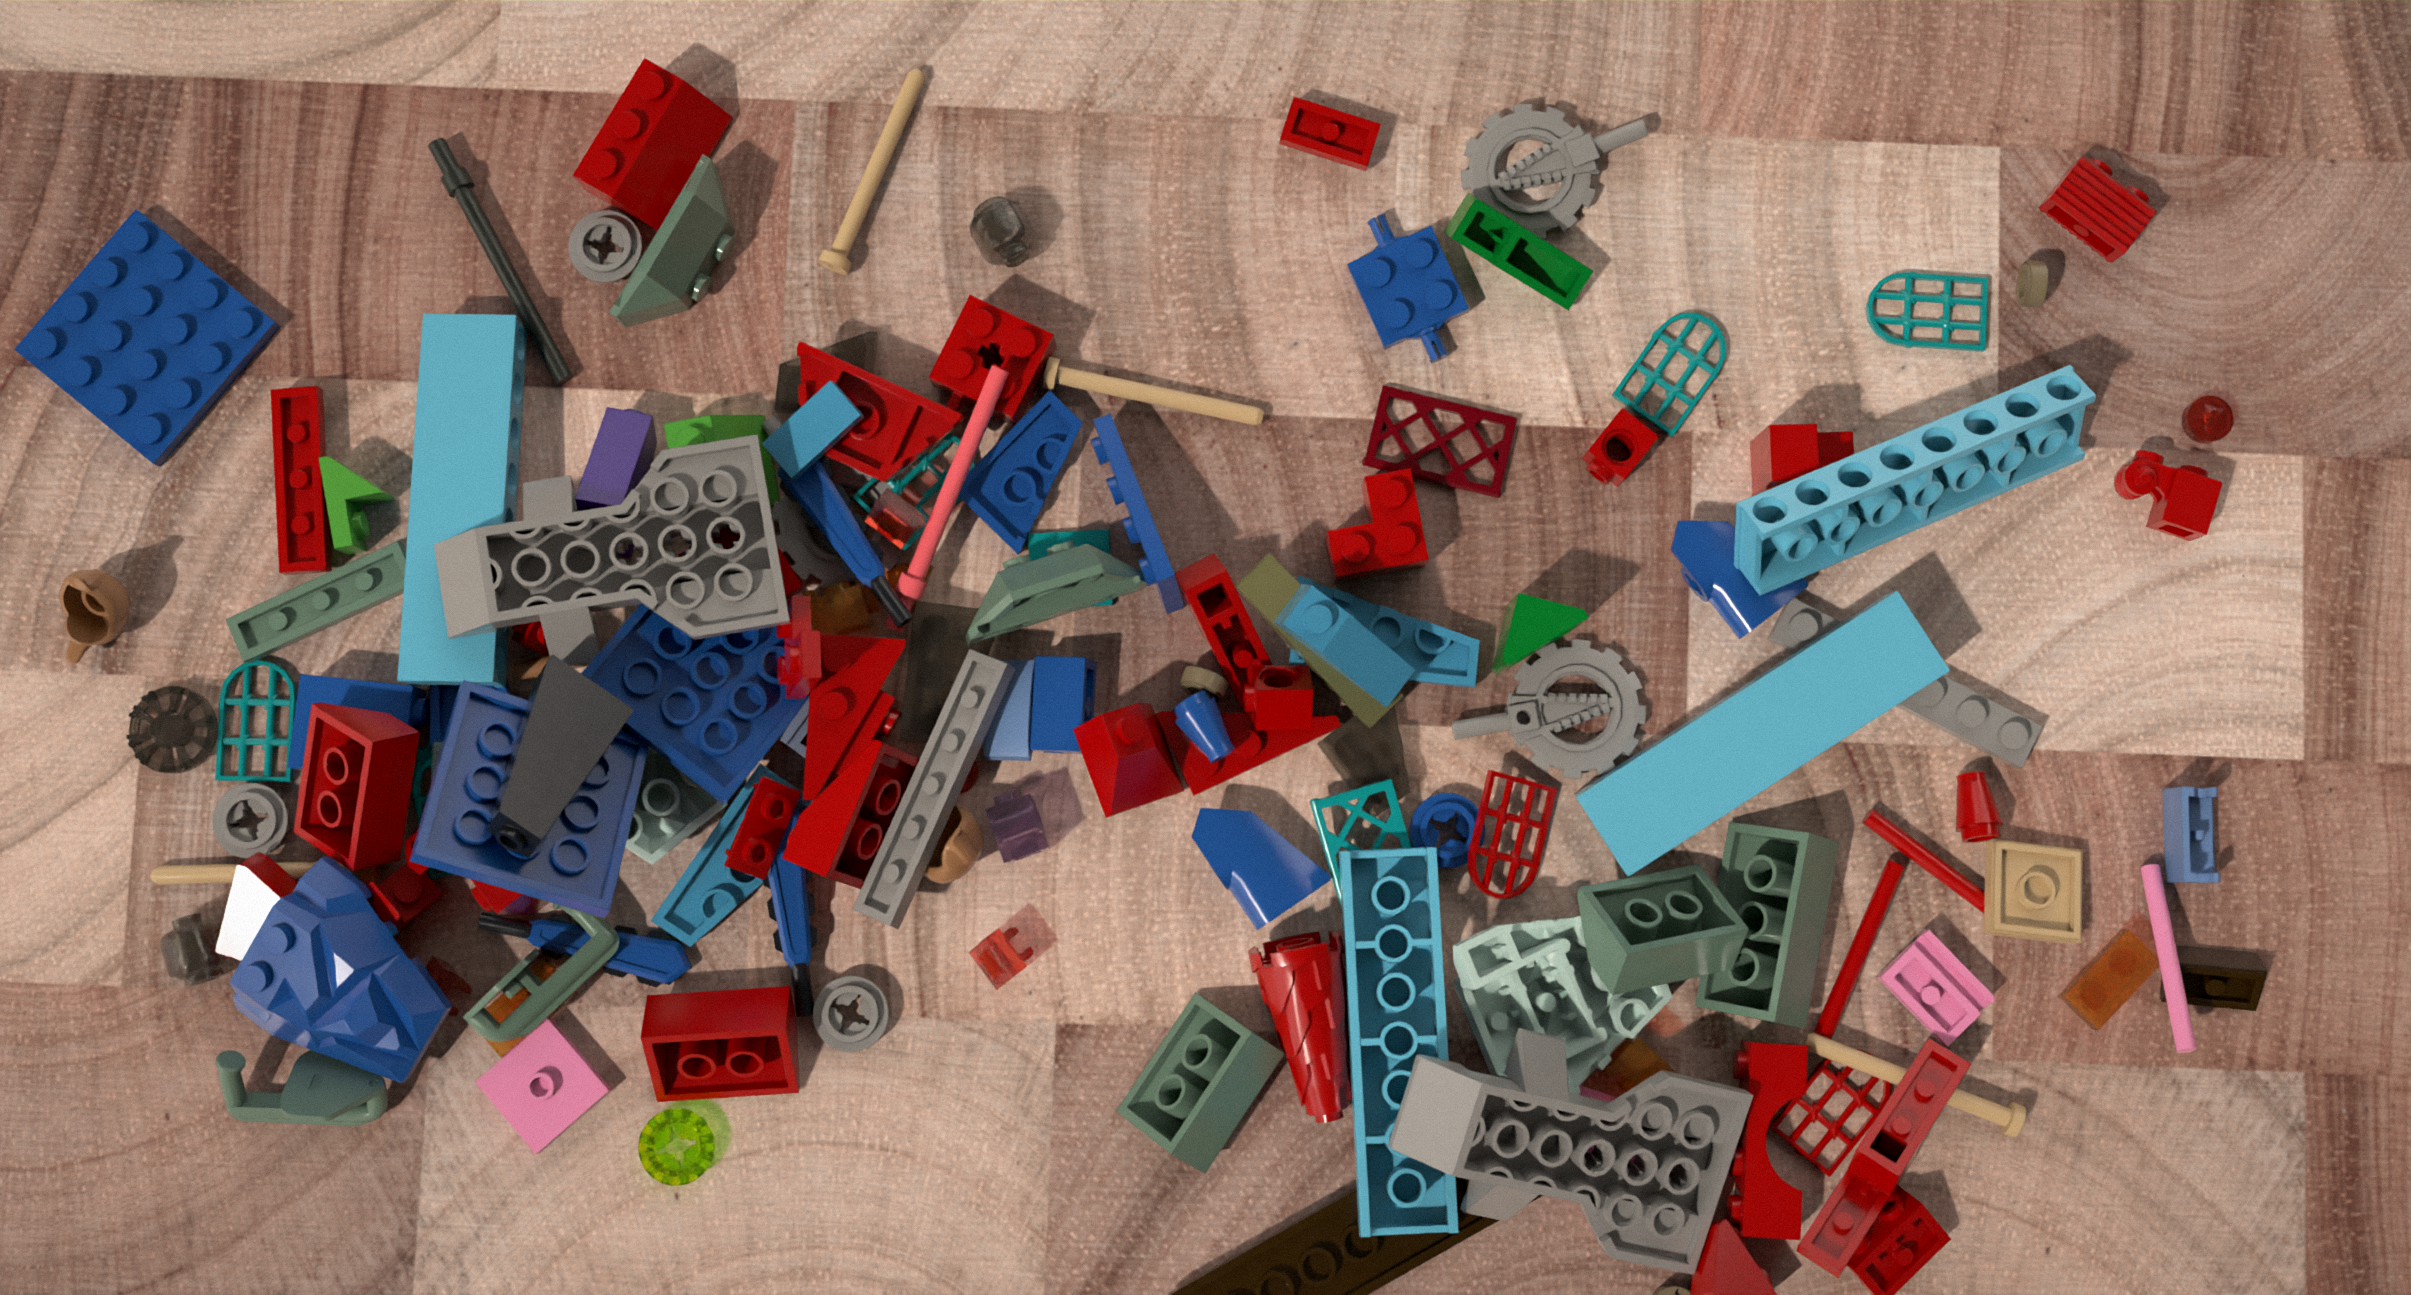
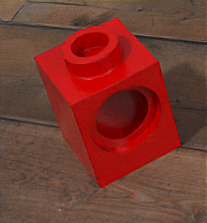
[1581,408,1659,487]
[1243,665,1314,731]

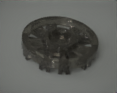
[126,686,218,774]

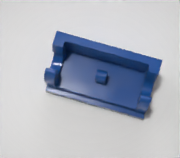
[1030,656,1097,754]

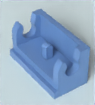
[2163,787,2221,883]

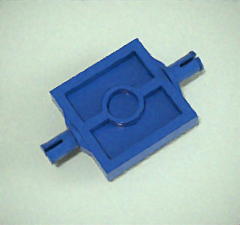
[1347,214,1469,363]

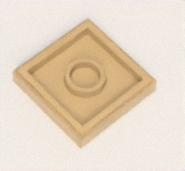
[1984,839,2083,945]

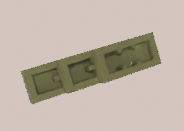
[1234,553,1404,728]

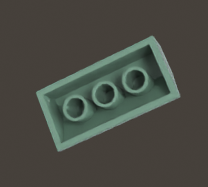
[1695,822,1840,1029]

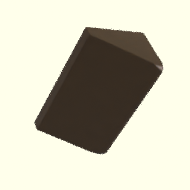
[2160,945,2267,1011]

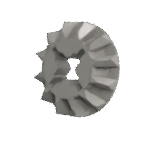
[568,210,643,284]
[213,783,290,858]
[813,976,890,1052]

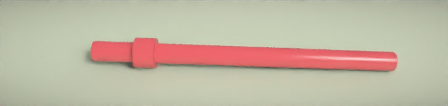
[885,365,1009,632]

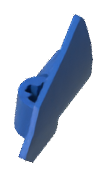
[1671,521,1808,639]
[1192,808,1331,930]

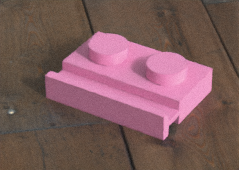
[1876,930,1996,1047]

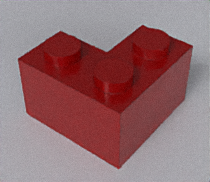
[1750,424,1854,496]
[1325,468,1429,584]

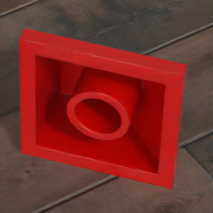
[1073,702,1184,818]

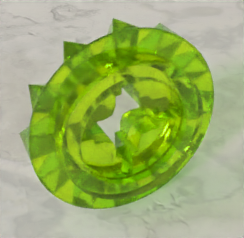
[638,1108,715,1186]

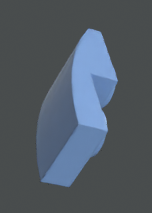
[984,660,1035,761]

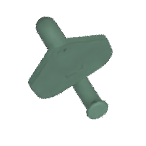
[463,904,620,1042]
[215,1050,388,1126]

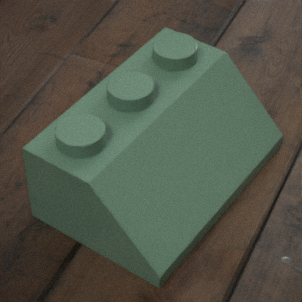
[1577,864,1749,995]
[1116,992,1285,1174]

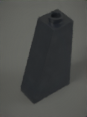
[486,654,634,858]

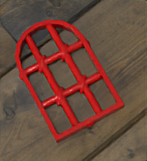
[1467,770,1557,899]
[1769,1049,1891,1177]

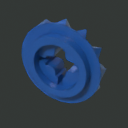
[1409,793,1485,868]

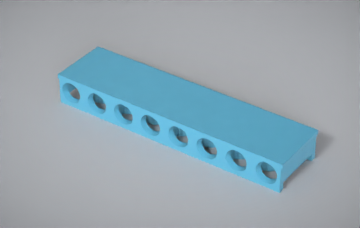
[397,313,527,688]
[1734,365,2096,596]
[1574,591,1950,877]
[1339,847,1459,1238]

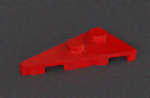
[802,634,906,800]
[1155,711,1341,797]

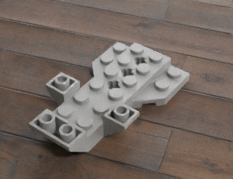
[434,434,791,667]
[1388,1028,1753,1275]

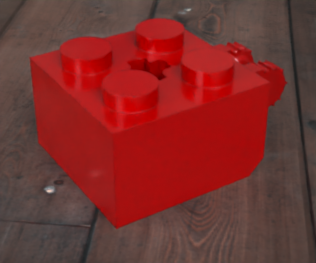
[929,295,1057,425]

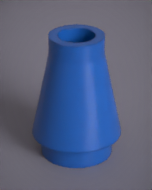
[1173,690,1235,764]

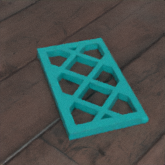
[1310,778,1411,911]

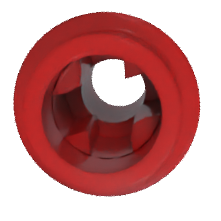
[1955,772,2004,843]

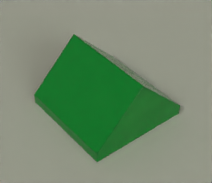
[1492,593,1589,675]

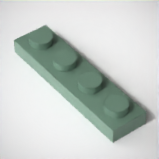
[225,541,406,663]

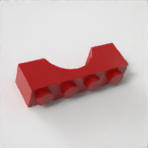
[1726,1040,1808,1240]

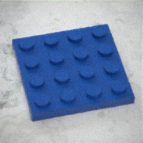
[14,209,281,467]
[581,545,810,805]
[409,680,649,918]

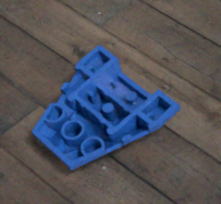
[230,856,453,1083]

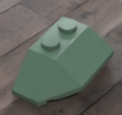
[608,154,735,327]
[965,541,1147,645]

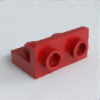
[1847,1185,1951,1295]

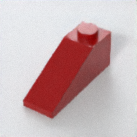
[1174,553,1272,708]

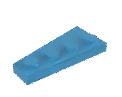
[1289,575,1480,688]
[651,763,814,947]

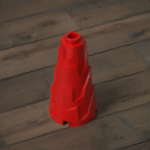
[1248,931,1352,1123]

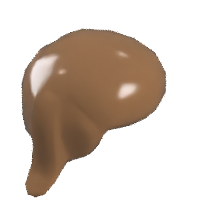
[59,569,130,664]
[924,805,984,884]

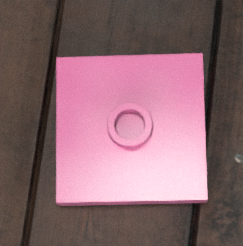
[475,1018,612,1154]

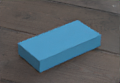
[762,380,865,480]

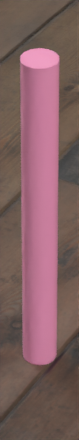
[2140,864,2197,1053]

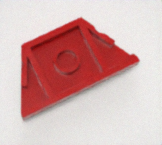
[797,341,965,483]

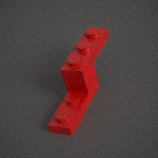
[1796,1038,1971,1278]

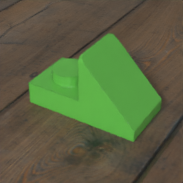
[319,456,395,555]

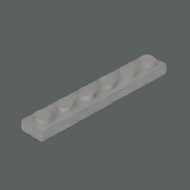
[1767,598,2043,769]
[852,649,1015,929]

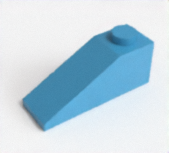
[1274,584,1415,708]

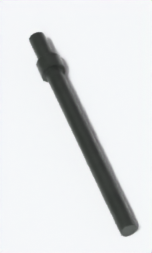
[428,138,573,385]

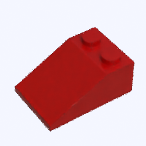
[782,739,920,889]

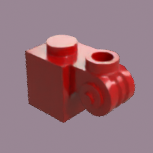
[2114,450,2223,541]

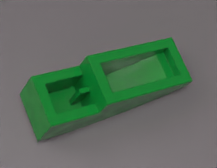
[1444,193,1593,311]

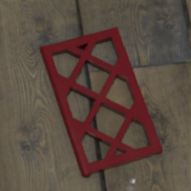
[1362,385,1517,498]

